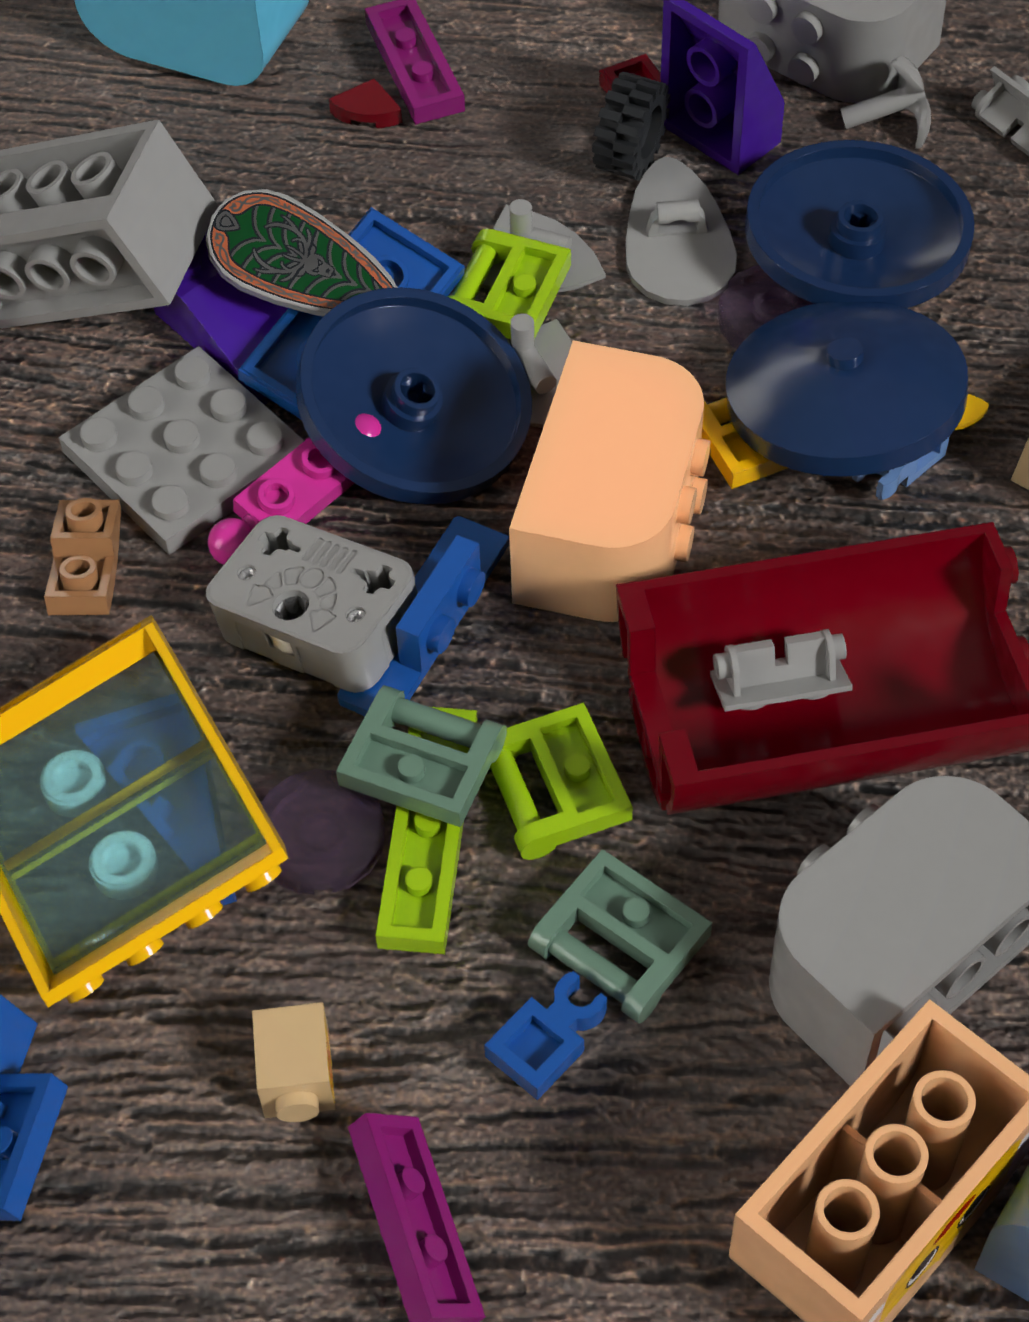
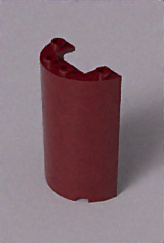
[616,522,1029,815]

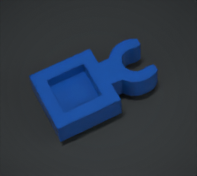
[484,971,607,1101]

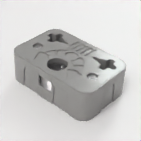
[206,515,418,693]

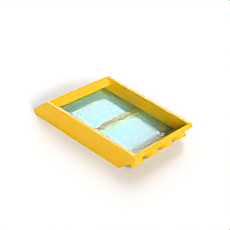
[0,615,289,1008]

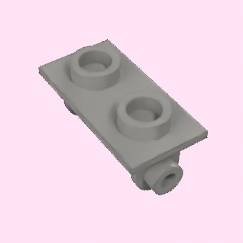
[971,66,1029,156]
[710,629,852,712]

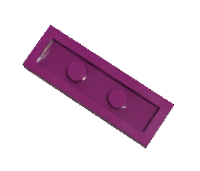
[365,0,465,125]
[348,1113,486,1322]

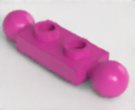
[208,414,381,565]

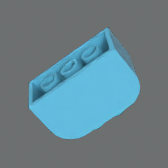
[74,0,309,86]

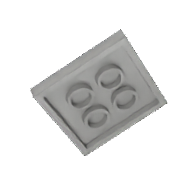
[58,346,304,555]

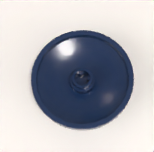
[745,140,975,308]
[296,287,532,505]
[726,302,968,477]

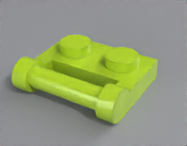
[447,228,571,340]
[489,702,633,860]

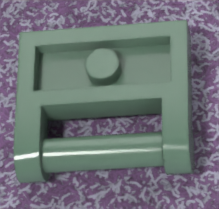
[336,685,507,827]
[528,849,712,1024]

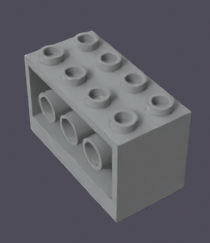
[0,119,219,329]

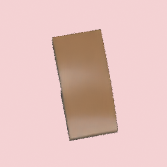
[44,498,121,616]

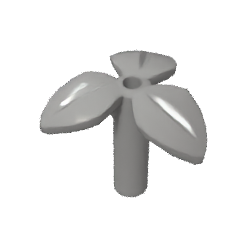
[840,56,931,149]

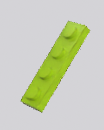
[375,707,477,955]

